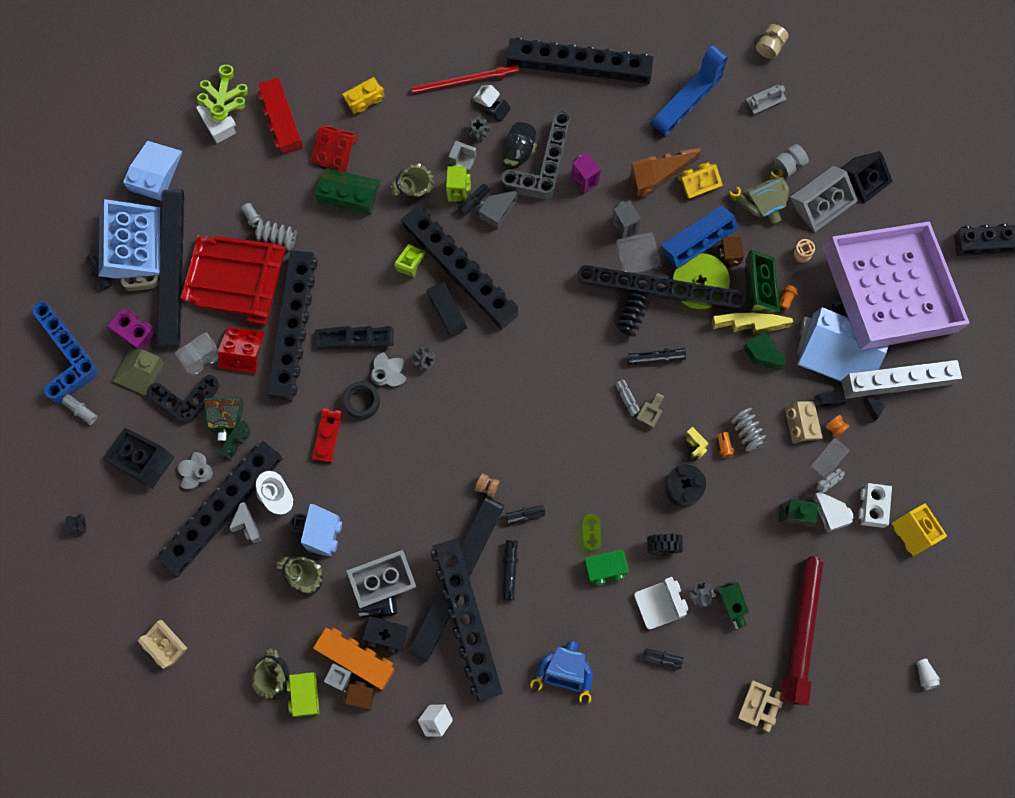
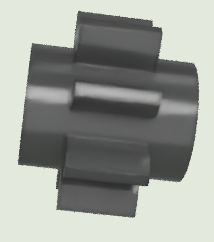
[467,116,490,141]
[412,346,436,370]
[689,582,716,607]

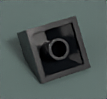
[840,151,893,203]

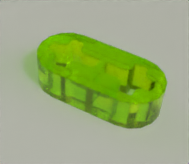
[583,513,601,552]

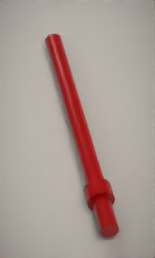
[412,65,519,94]

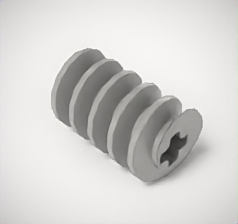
[255,219,297,251]
[731,408,768,451]

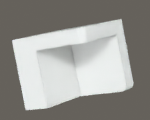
[418,705,452,736]

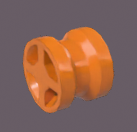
[825,415,850,438]

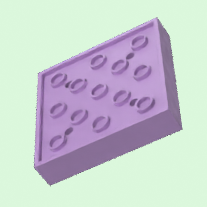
[822,222,969,350]

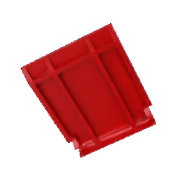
[180,235,286,318]

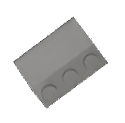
[790,166,858,232]
[347,550,416,608]

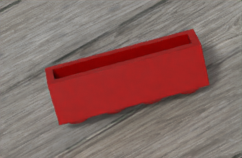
[257,77,303,154]

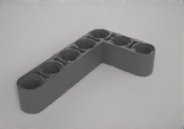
[502,110,570,200]

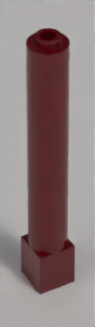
[780,556,824,706]

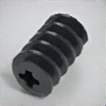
[615,294,651,337]

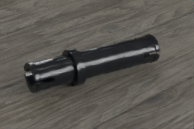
[628,348,686,365]
[502,540,519,601]

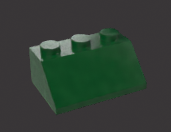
[315,168,381,215]
[745,250,780,314]

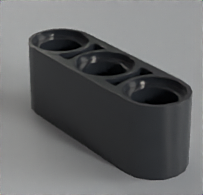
[427,282,467,337]

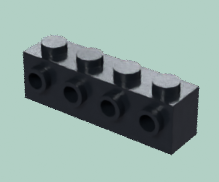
[954,223,1015,256]

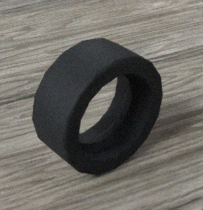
[343,381,380,420]

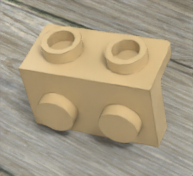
[785,401,822,444]
[138,620,188,669]

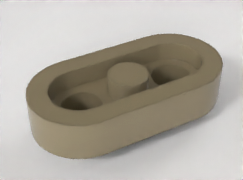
[121,275,160,291]

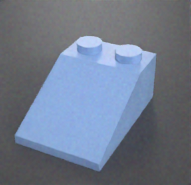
[123,141,182,201]
[301,504,342,557]

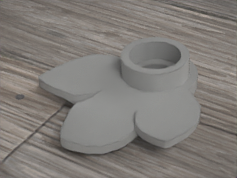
[371,352,406,387]
[177,452,213,489]

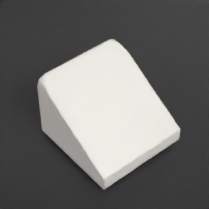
[472,85,499,107]

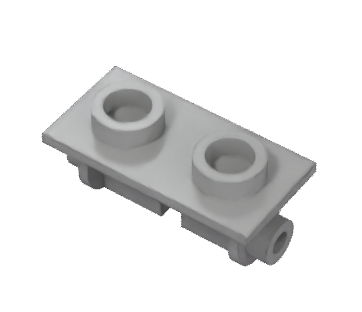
[746,84,786,114]

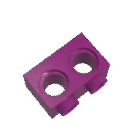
[571,153,601,194]
[108,309,155,350]

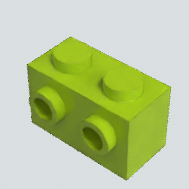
[446,165,471,202]
[287,672,320,717]

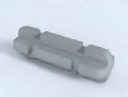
[616,380,640,416]
[816,468,845,493]

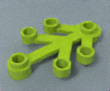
[197,65,248,121]

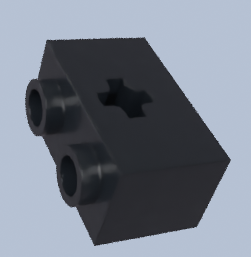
[363,616,409,654]

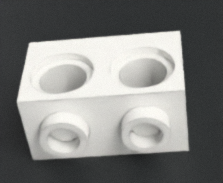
[859,483,892,528]

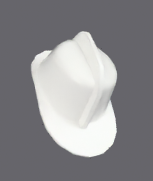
[256,471,293,515]

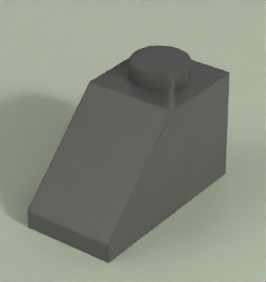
[478,191,518,229]

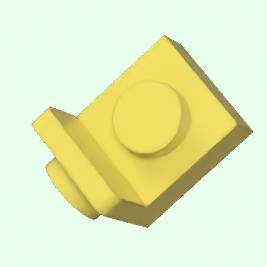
[685,427,709,459]

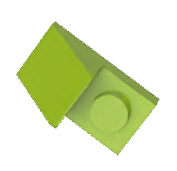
[394,244,425,278]

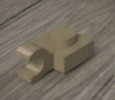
[636,393,664,428]

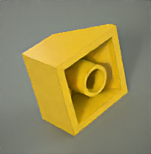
[892,503,947,557]

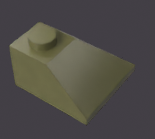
[112,347,164,396]

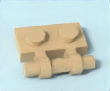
[737,680,783,732]

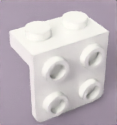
[634,577,688,630]

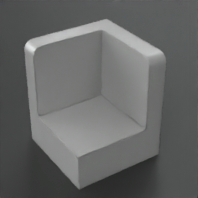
[449,141,477,171]
[324,663,353,691]

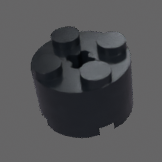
[665,464,706,507]

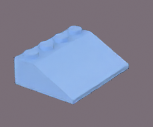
[99,199,160,278]
[797,307,889,382]

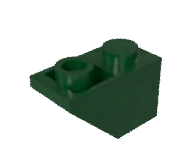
[743,332,786,370]

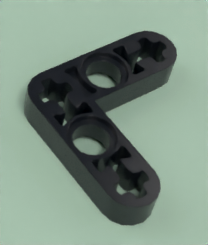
[147,375,220,424]

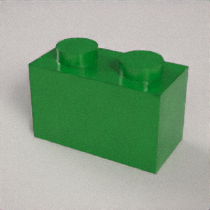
[584,549,629,586]

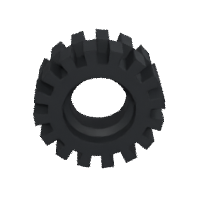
[647,533,683,555]

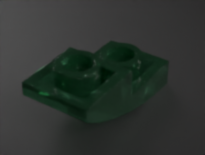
[220,421,250,461]

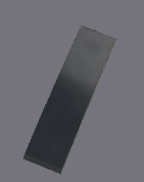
[315,326,394,349]

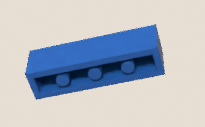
[661,205,738,269]

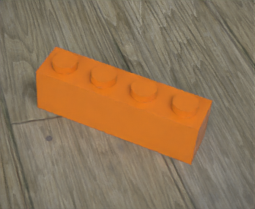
[314,627,395,690]

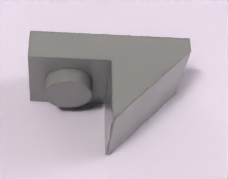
[230,502,262,543]

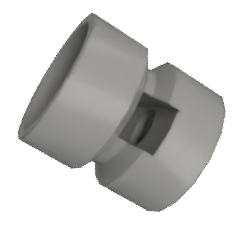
[773,144,809,178]

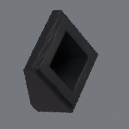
[483,98,511,122]
[863,396,885,421]

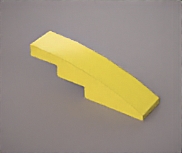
[711,313,793,335]

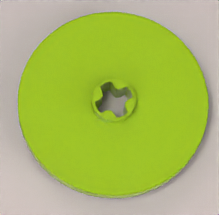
[673,254,730,309]

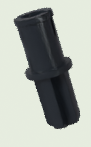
[458,184,490,216]
[85,254,112,291]
[506,505,546,525]
[643,648,684,670]

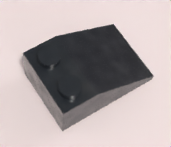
[103,428,175,489]

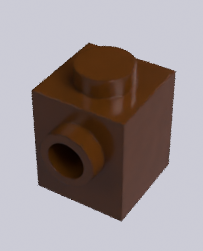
[718,236,744,267]
[343,681,375,710]

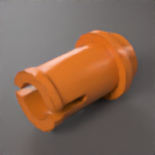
[779,285,798,310]
[717,432,734,458]

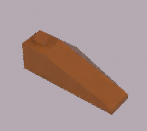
[629,148,701,197]

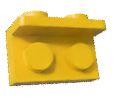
[342,77,385,114]
[678,162,723,198]

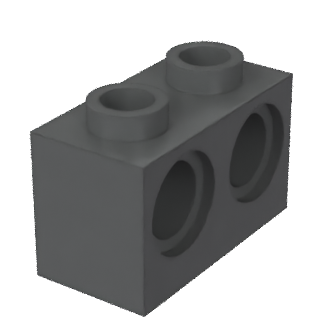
[611,200,641,240]

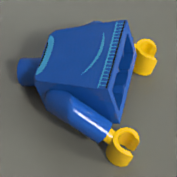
[530,641,593,703]

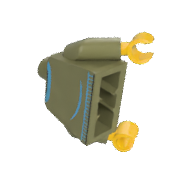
[730,169,789,224]

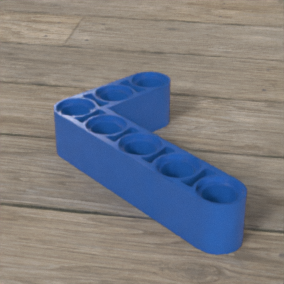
[651,45,728,136]
[33,302,98,403]

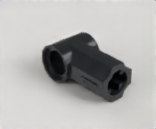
[357,595,398,617]

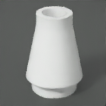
[916,659,940,690]

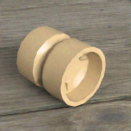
[756,24,789,59]

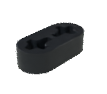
[814,392,852,407]

